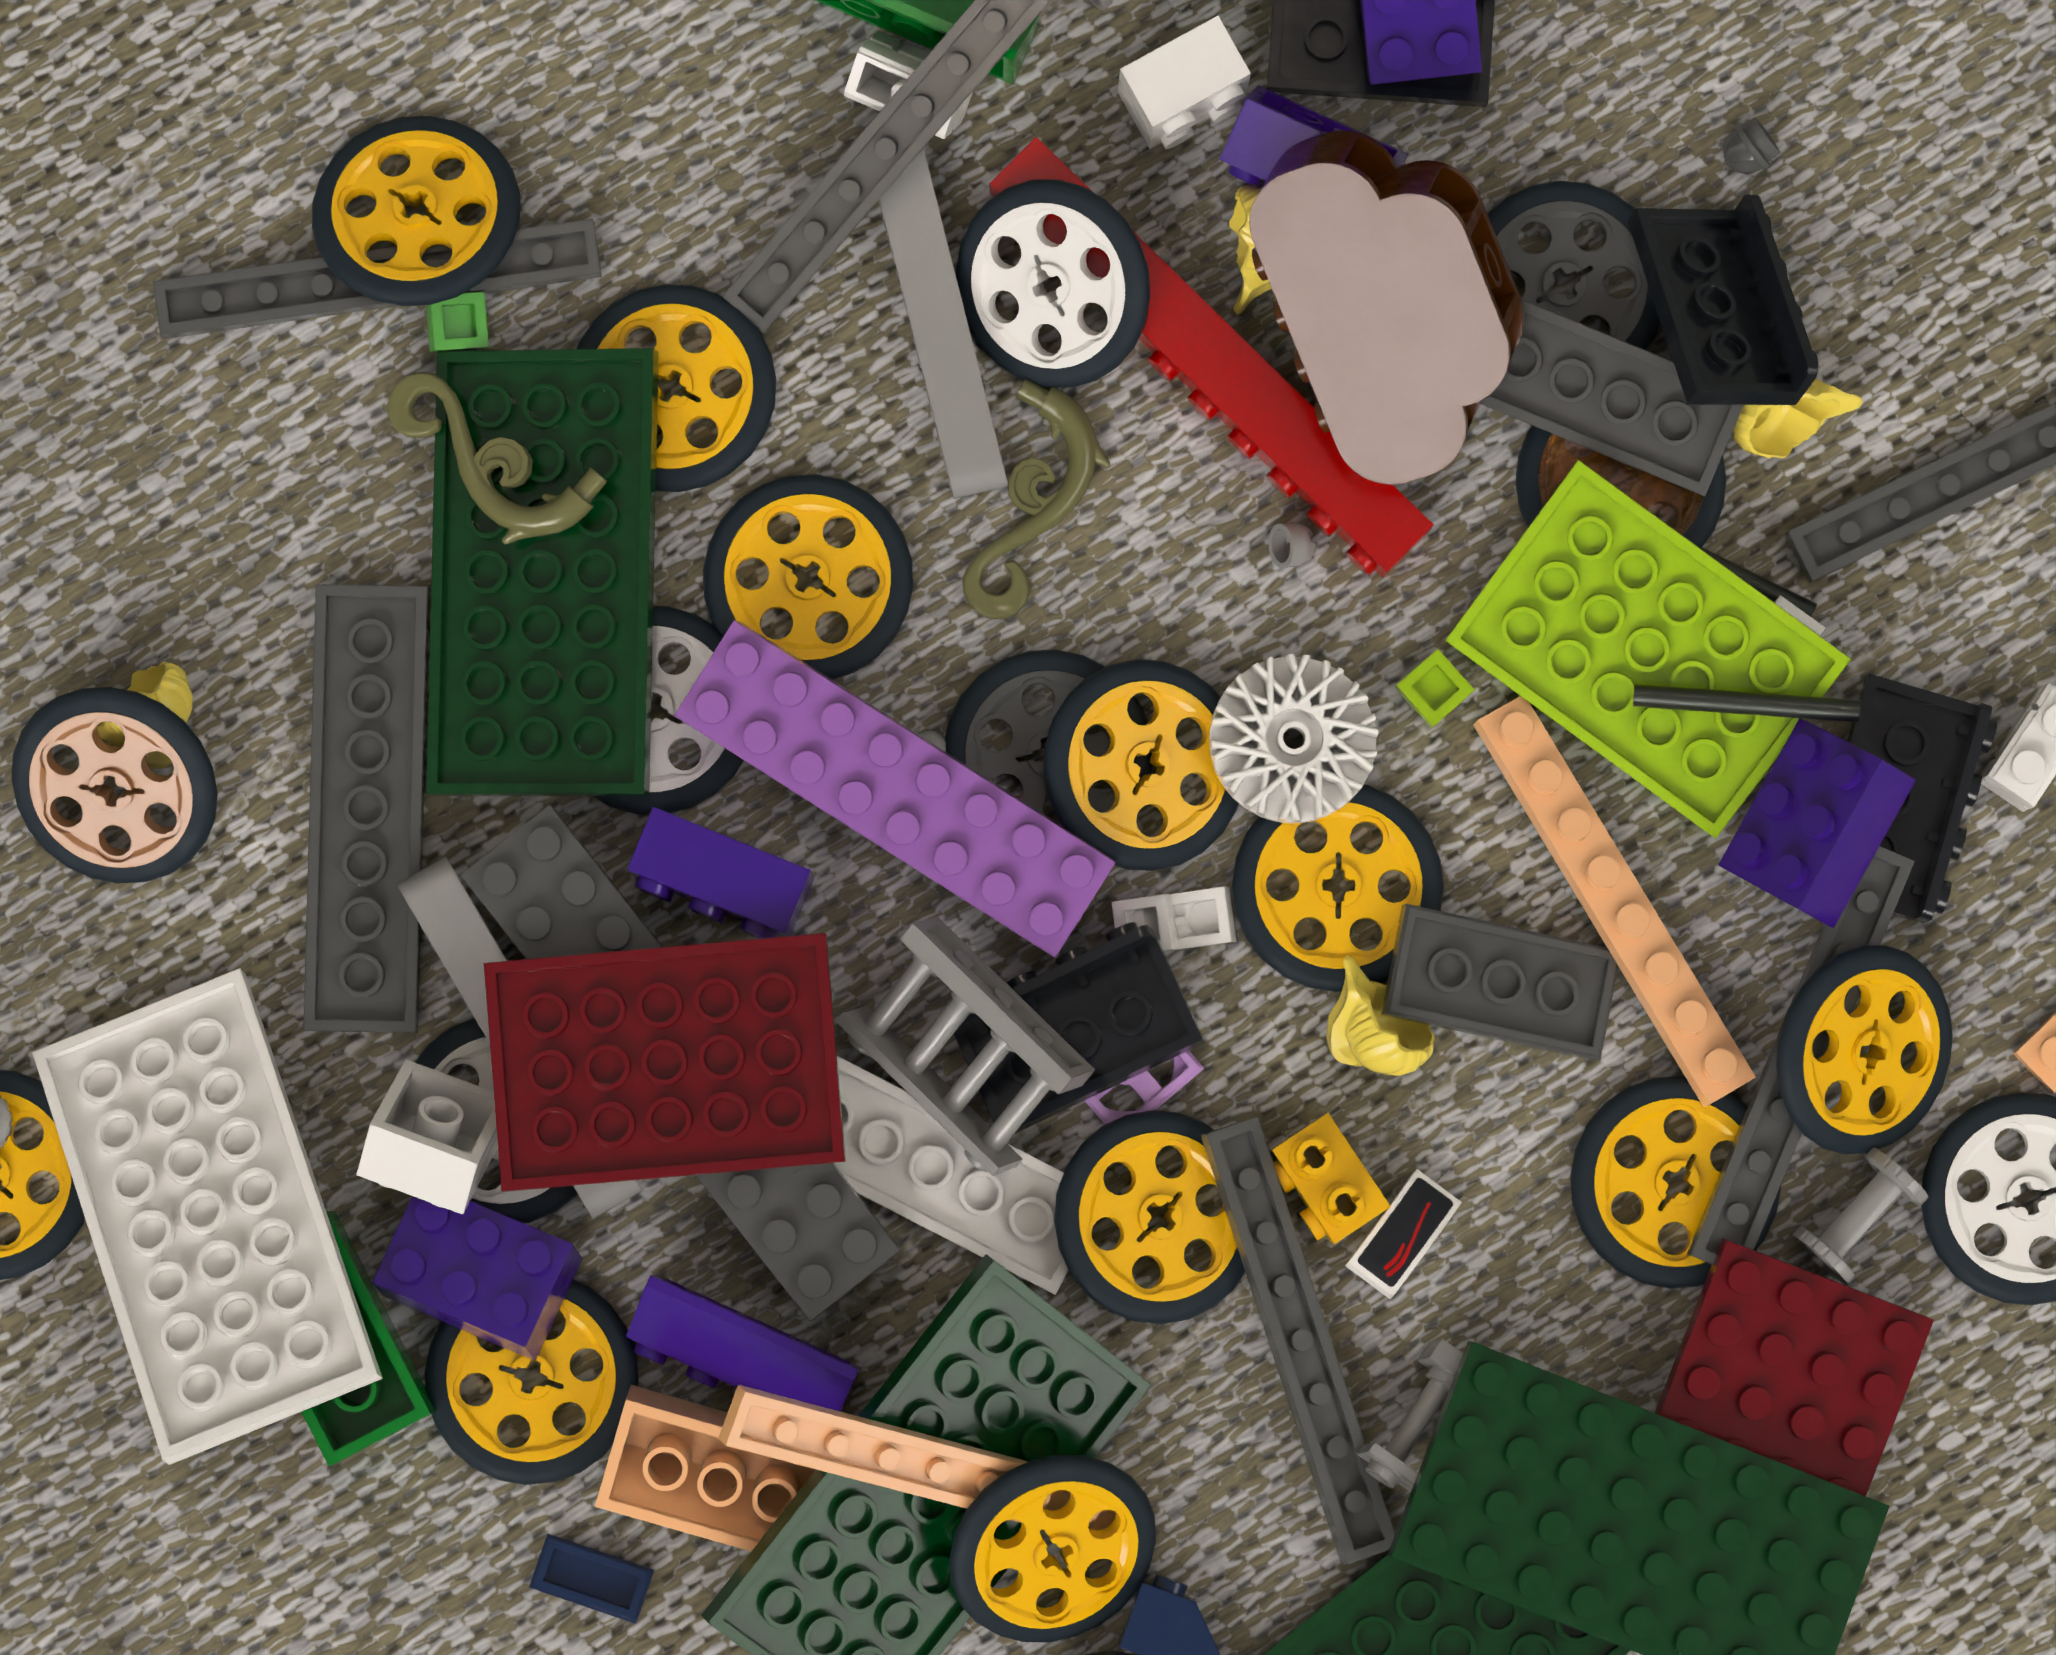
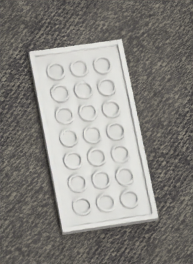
[32,968,383,1465]

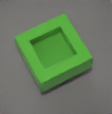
[426,292,489,352]

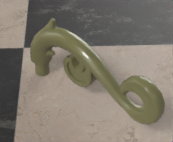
[387,372,608,545]
[962,379,1110,620]

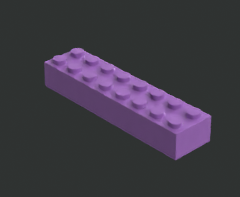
[674,620,1116,958]

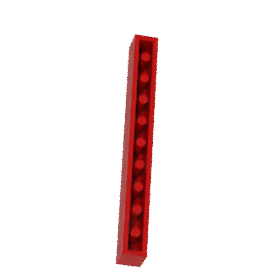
[989,137,1434,579]

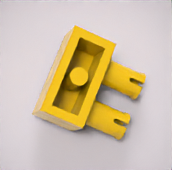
[1270,1113,1391,1244]

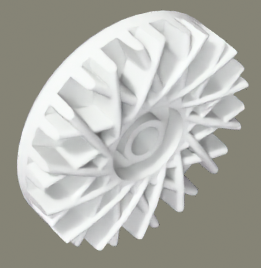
[1209,654,1378,823]

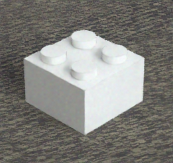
[1118,16,1251,149]
[356,1059,498,1214]

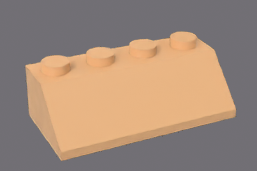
[595,1385,816,1551]

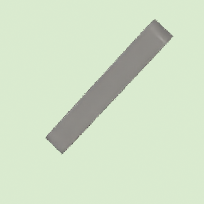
[879,149,1008,499]
[397,856,642,1219]

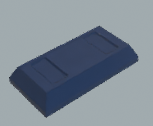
[529,1533,654,1624]

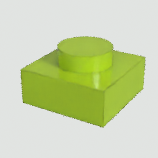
[1395,649,1475,729]

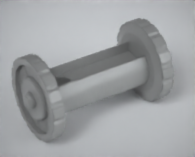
[1792,1147,1928,1286]

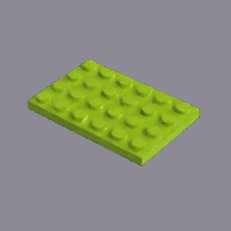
[1445,460,1851,839]

